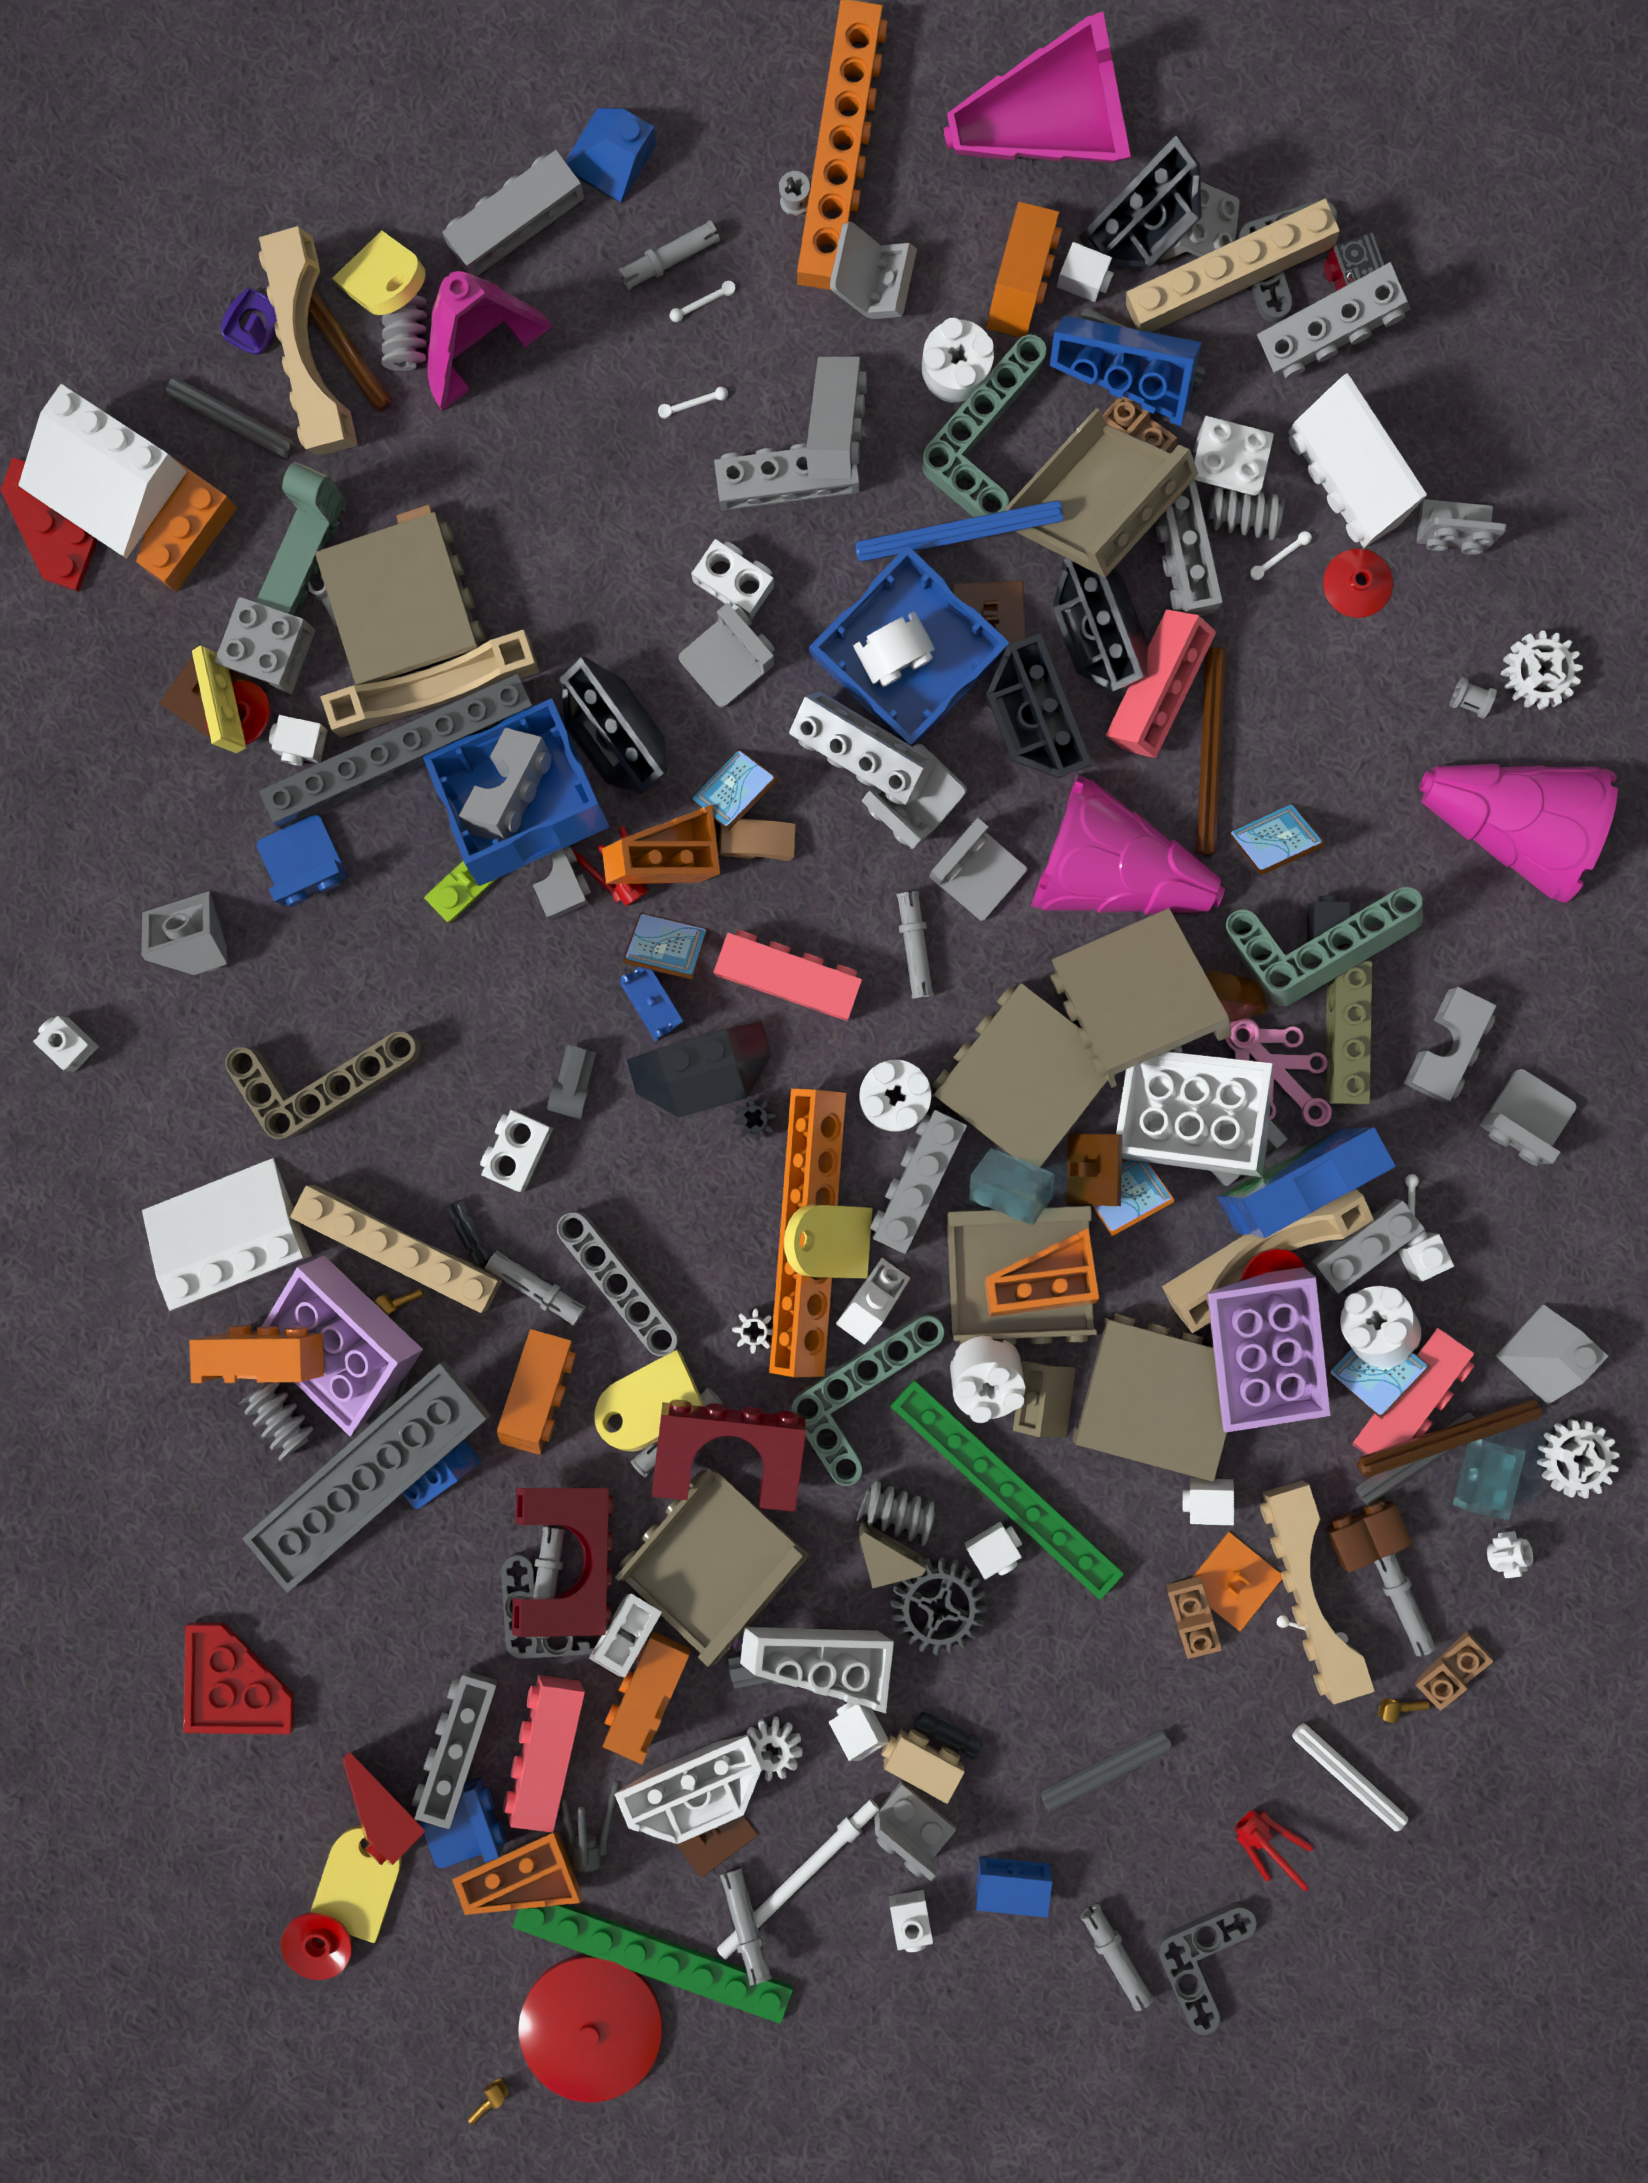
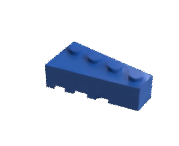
[1050,316,1202,426]

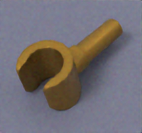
[373,1289,424,1316]
[1378,1698,1430,1723]
[468,2078,508,2125]

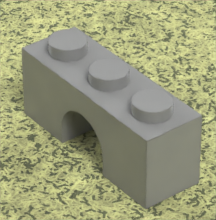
[459,728,552,842]
[533,845,591,921]
[1403,987,1496,1102]
[1310,1199,1425,1294]

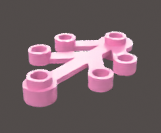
[1225,1018,1332,1127]

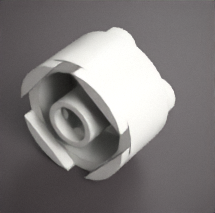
[922,318,994,403]
[853,611,935,688]
[859,1060,931,1132]
[1340,1286,1421,1368]
[950,1336,1025,1423]

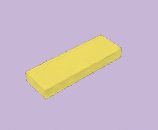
[192,646,246,753]

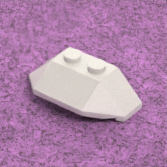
[615,1735,762,1844]

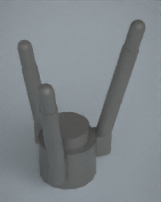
[560,1781,620,1872]

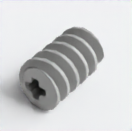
[382,295,427,371]
[1206,485,1285,540]
[238,1382,314,1461]
[856,1480,935,1546]

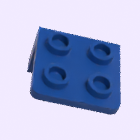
[257,815,349,907]
[403,1439,481,1509]
[415,1777,506,1868]

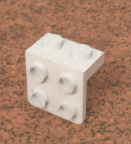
[1193,416,1274,495]

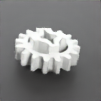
[1501,631,1583,710]
[1537,1419,1619,1498]

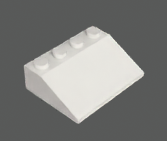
[1288,373,1427,548]
[18,384,187,559]
[1116,1052,1273,1177]
[142,1158,312,1311]

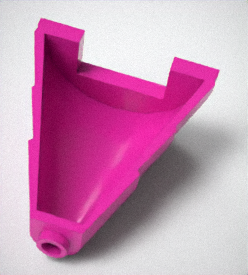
[943,12,1131,163]
[427,271,552,411]
[1419,763,1618,903]
[1030,774,1225,915]

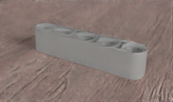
[557,1212,679,1356]

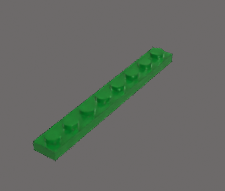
[890,1379,1124,1600]
[512,1904,793,2024]

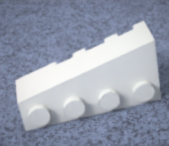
[740,1627,894,1714]

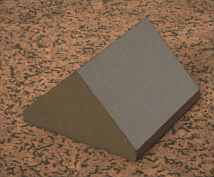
[859,1521,926,1588]

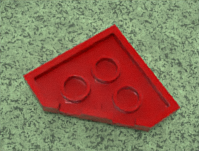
[1,457,98,592]
[183,1622,294,1734]

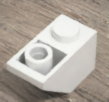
[836,1258,910,1345]

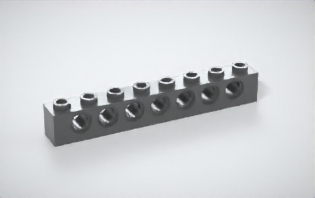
[259,674,534,829]

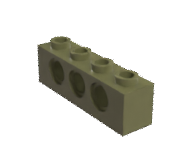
[1325,961,1372,1105]

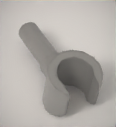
[307,575,337,627]

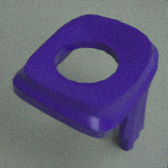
[221,288,277,355]

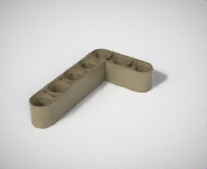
[225,1032,421,1139]

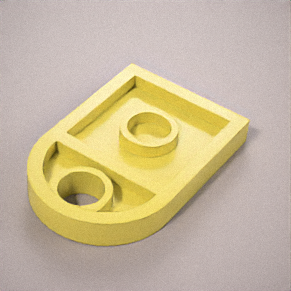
[332,231,425,315]
[784,1204,873,1278]
[595,1350,705,1452]
[310,1825,401,1943]

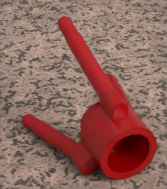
[573,826,649,907]
[1234,1810,1313,1891]

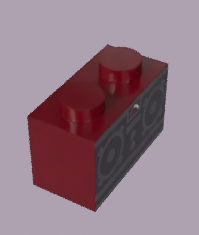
[1324,233,1384,291]

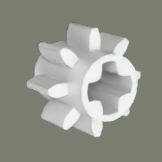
[732,1308,773,1354]
[1487,1531,1533,1578]

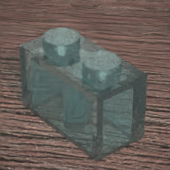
[970,1148,1054,1225]
[1453,1439,1526,1520]

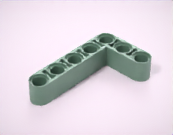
[922,334,1046,517]
[256,462,347,616]
[1226,887,1423,1006]
[792,1314,944,1486]

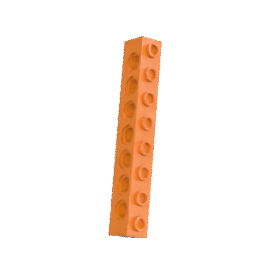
[797,0,888,290]
[769,1089,846,1377]

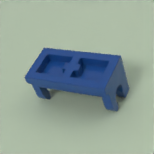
[619,967,686,1042]
[976,1857,1052,1918]

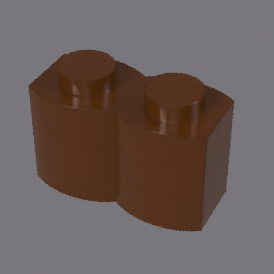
[1325,1498,1413,1572]

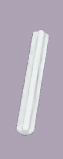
[1292,1723,1408,1832]

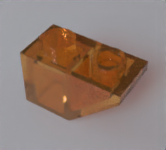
[1205,970,1269,1023]

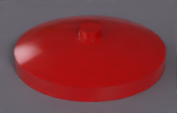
[519,1954,663,2102]

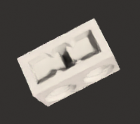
[691,539,774,620]
[480,1110,553,1192]
[589,1594,662,1677]

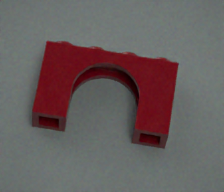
[651,1399,806,1512]
[512,1488,613,1637]

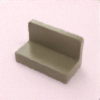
[1013,1361,1075,1438]

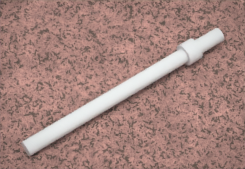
[717,1799,880,1959]

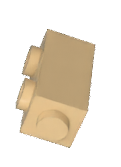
[881,1729,965,1804]

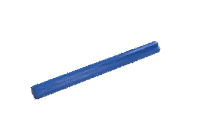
[856,500,1063,562]

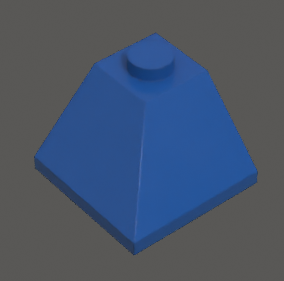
[565,108,657,203]

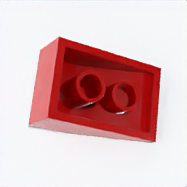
[342,1752,425,1865]

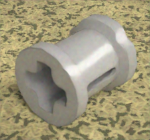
[779,171,810,216]
[1449,677,1497,719]

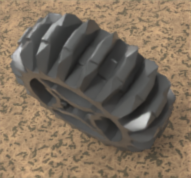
[890,1556,987,1655]

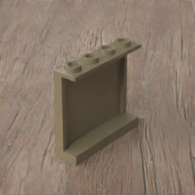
[1004,408,1199,577]
[315,512,485,685]
[1050,908,1232,1088]
[932,983,1108,1174]
[946,1206,1097,1345]
[1072,1314,1227,1482]
[615,1468,810,1667]

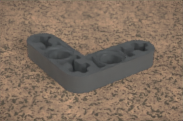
[1238,201,1337,323]
[501,1553,607,1659]
[1157,1903,1257,2035]

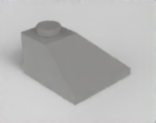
[141,891,227,975]
[1495,1305,1608,1404]

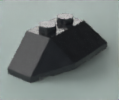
[1079,135,1202,268]
[1053,558,1148,691]
[986,633,1092,779]
[559,657,667,794]
[627,1021,771,1118]

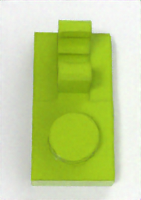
[424,861,498,924]

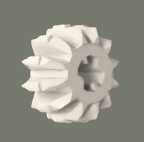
[747,1717,803,1781]

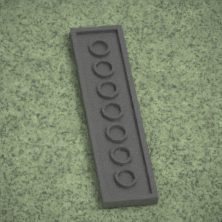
[242,1360,491,1593]

